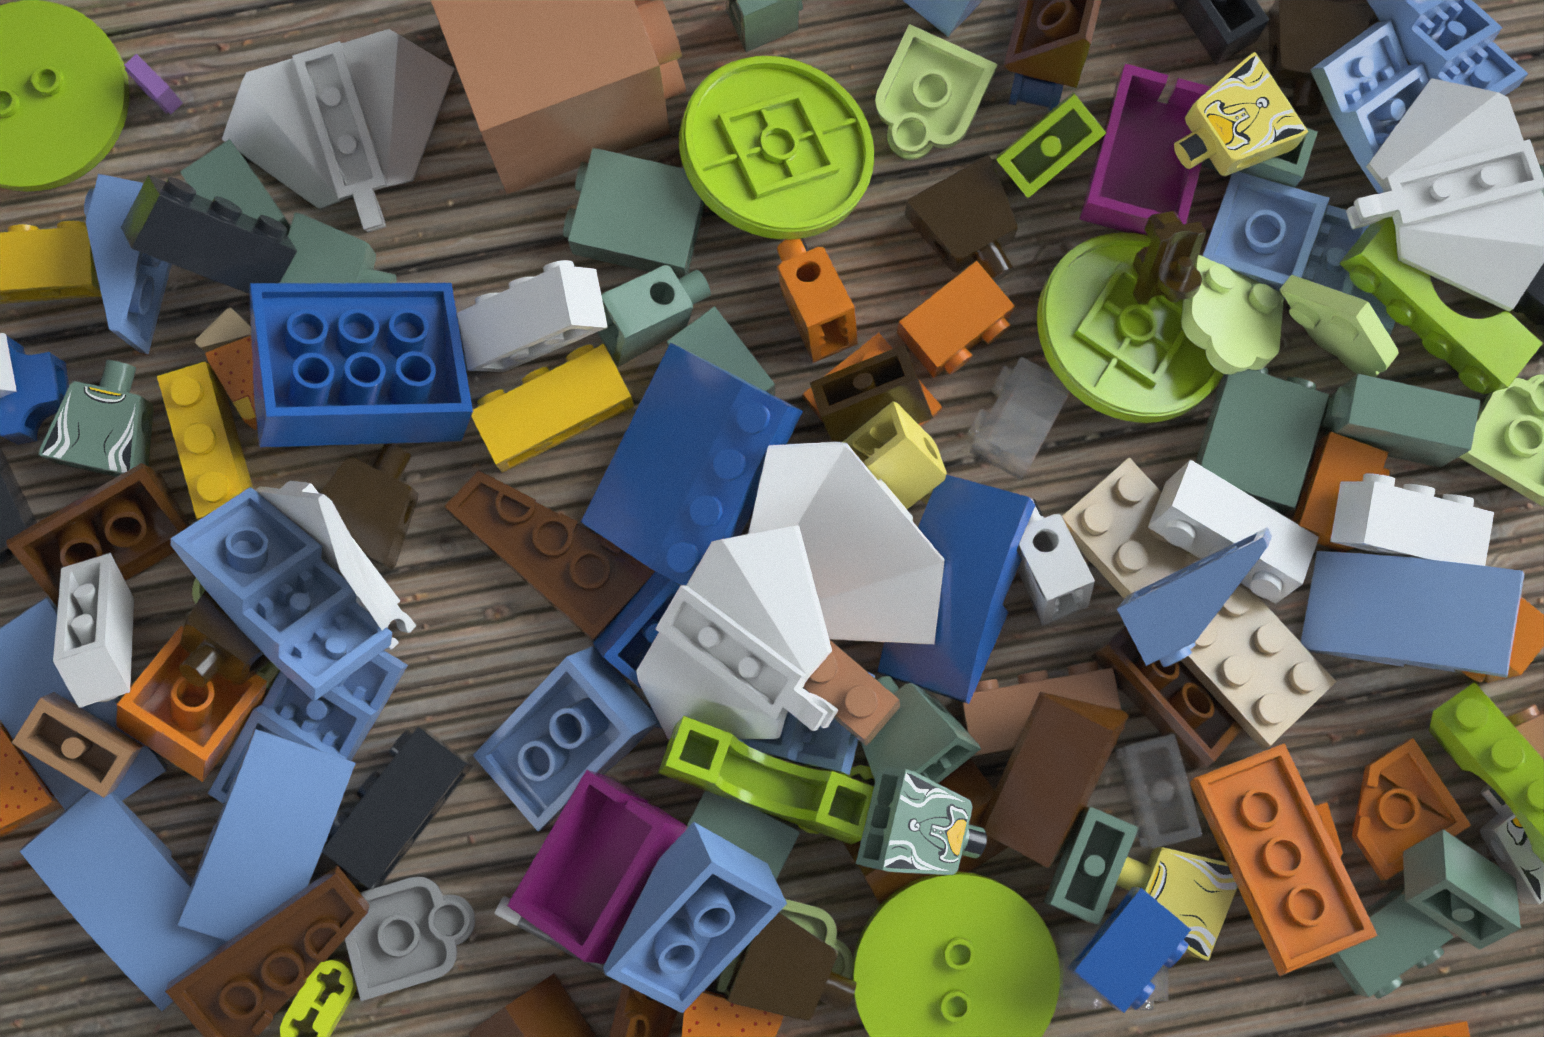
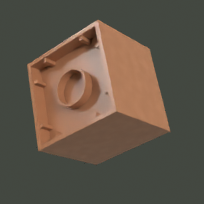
[431,0,686,194]

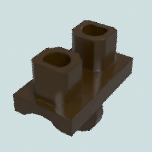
[1132,211,1207,305]

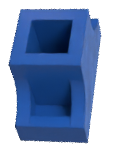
[0,335,69,445]

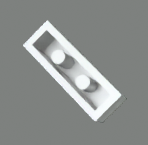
[457,260,608,372]
[1148,460,1319,604]
[1330,473,1494,566]
[53,553,134,708]

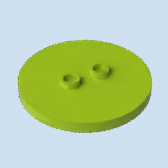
[0,0,130,192]
[679,56,874,240]
[1037,232,1224,423]
[852,872,1060,1037]

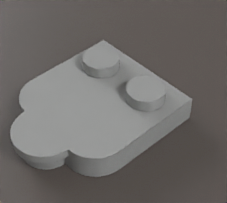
[345,877,475,1001]

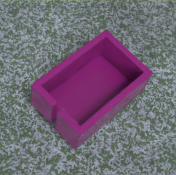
[1079,64,1212,235]
[507,770,688,964]

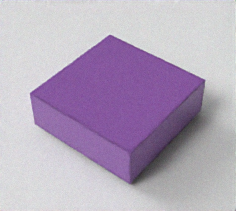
[124,54,183,115]

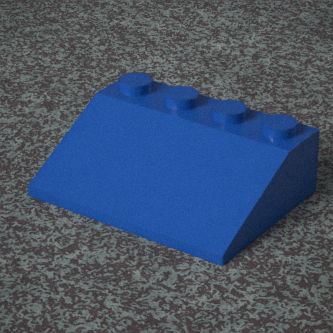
[249,283,473,447]
[581,342,803,586]

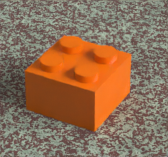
[116,626,267,782]

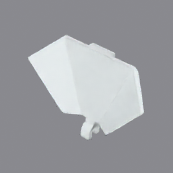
[222,29,455,233]
[1346,78,1544,312]
[748,442,945,645]
[255,481,416,650]
[636,526,838,739]

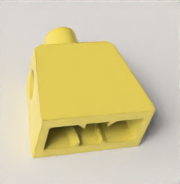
[843,401,947,509]

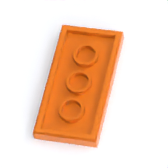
[1189,743,1378,976]

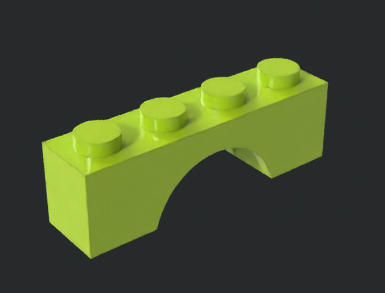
[1339,216,1543,395]
[1429,682,1544,864]
[658,716,874,844]

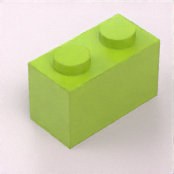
[996,92,1106,198]

